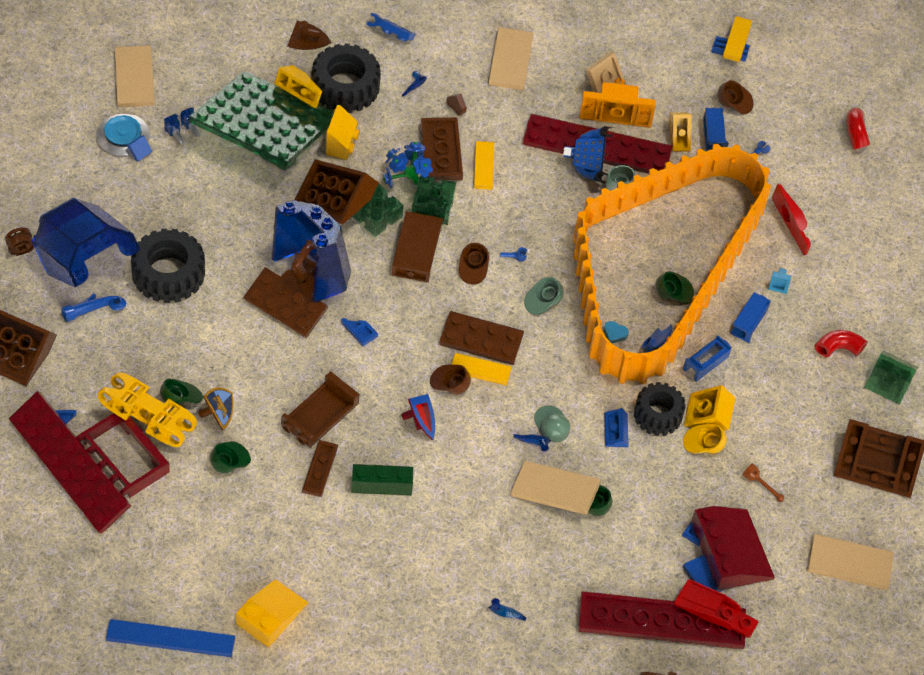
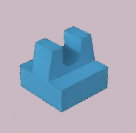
[768,268,791,294]

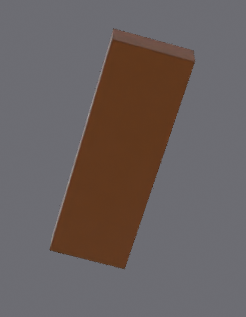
[302,440,338,497]

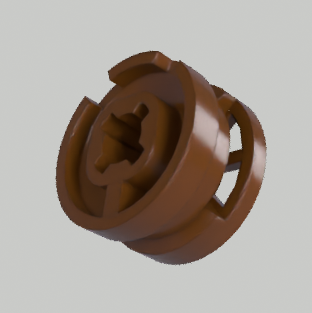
[5,227,35,256]

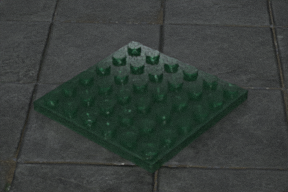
[188,71,334,168]

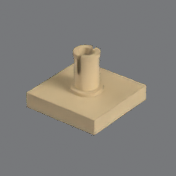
[586,51,624,93]

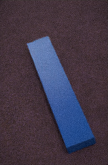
[106,619,235,657]

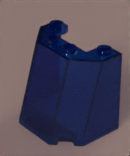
[32,197,140,287]
[272,200,351,303]

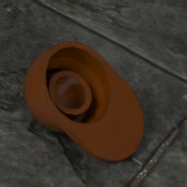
[717,80,754,114]
[459,243,490,285]
[430,365,471,395]

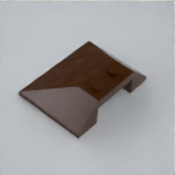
[833,419,924,498]

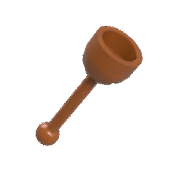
[742,463,785,502]

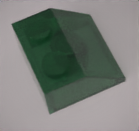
[865,351,919,405]

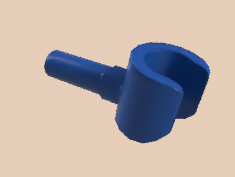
[751,141,771,154]
[500,247,527,262]

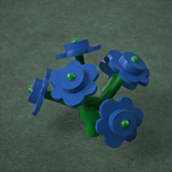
[383,142,433,188]

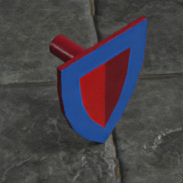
[401,394,435,440]

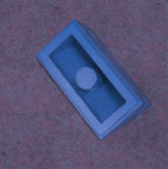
[604,408,629,448]

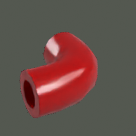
[846,107,870,149]
[815,329,868,358]

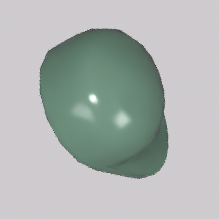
[606,165,635,191]
[524,277,564,315]
[534,405,570,442]

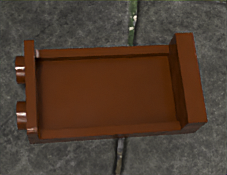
[392,211,443,283]
[281,371,360,448]

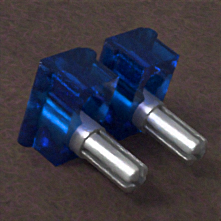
[164,107,201,144]

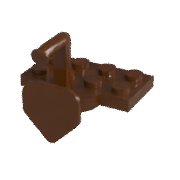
[243,240,328,338]

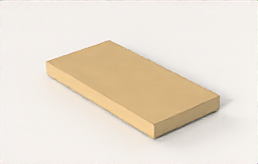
[489,27,534,90]
[115,46,155,107]
[511,461,601,515]
[808,534,894,590]

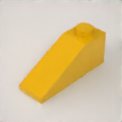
[274,65,322,108]

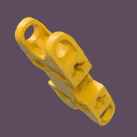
[98,372,197,447]

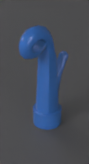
[61,294,126,322]

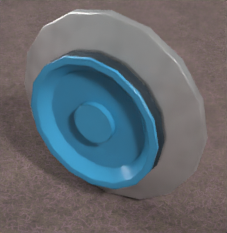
[96,113,150,157]

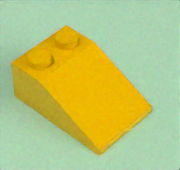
[236,579,308,647]

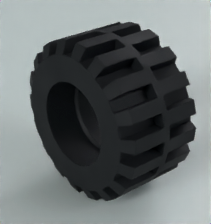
[634,382,686,436]

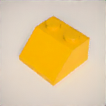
[326,105,360,160]
[684,385,736,431]

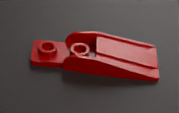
[772,184,811,255]
[674,579,758,638]

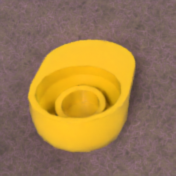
[683,424,727,454]

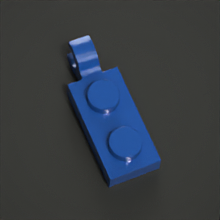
[367,13,416,42]

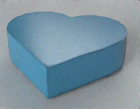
[604,321,629,343]

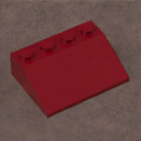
[691,506,775,590]

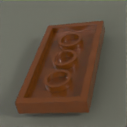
[421,117,463,181]
[439,311,524,365]

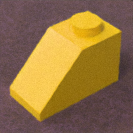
[669,112,691,151]

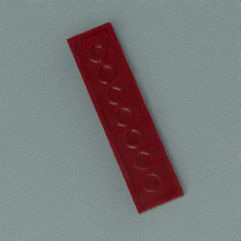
[523,113,673,173]
[8,391,132,534]
[578,591,746,649]

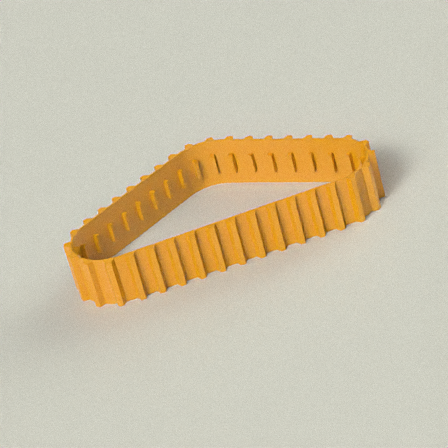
[573,144,771,385]

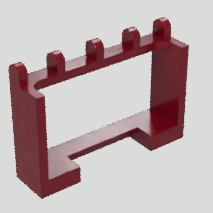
[76,409,170,498]

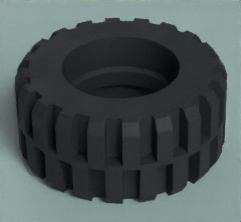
[311,43,381,113]
[131,228,205,303]

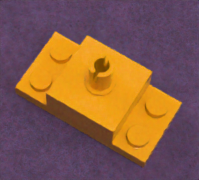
[579,78,656,128]

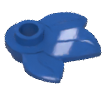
[641,324,672,353]

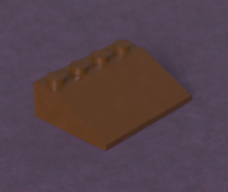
[290,159,379,225]
[0,310,57,386]

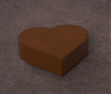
[447,93,467,116]

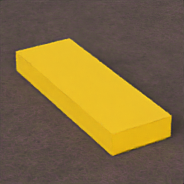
[723,16,753,62]
[474,141,494,190]
[452,353,512,386]

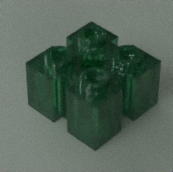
[412,175,456,225]
[352,184,404,237]

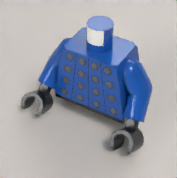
[563,126,613,184]

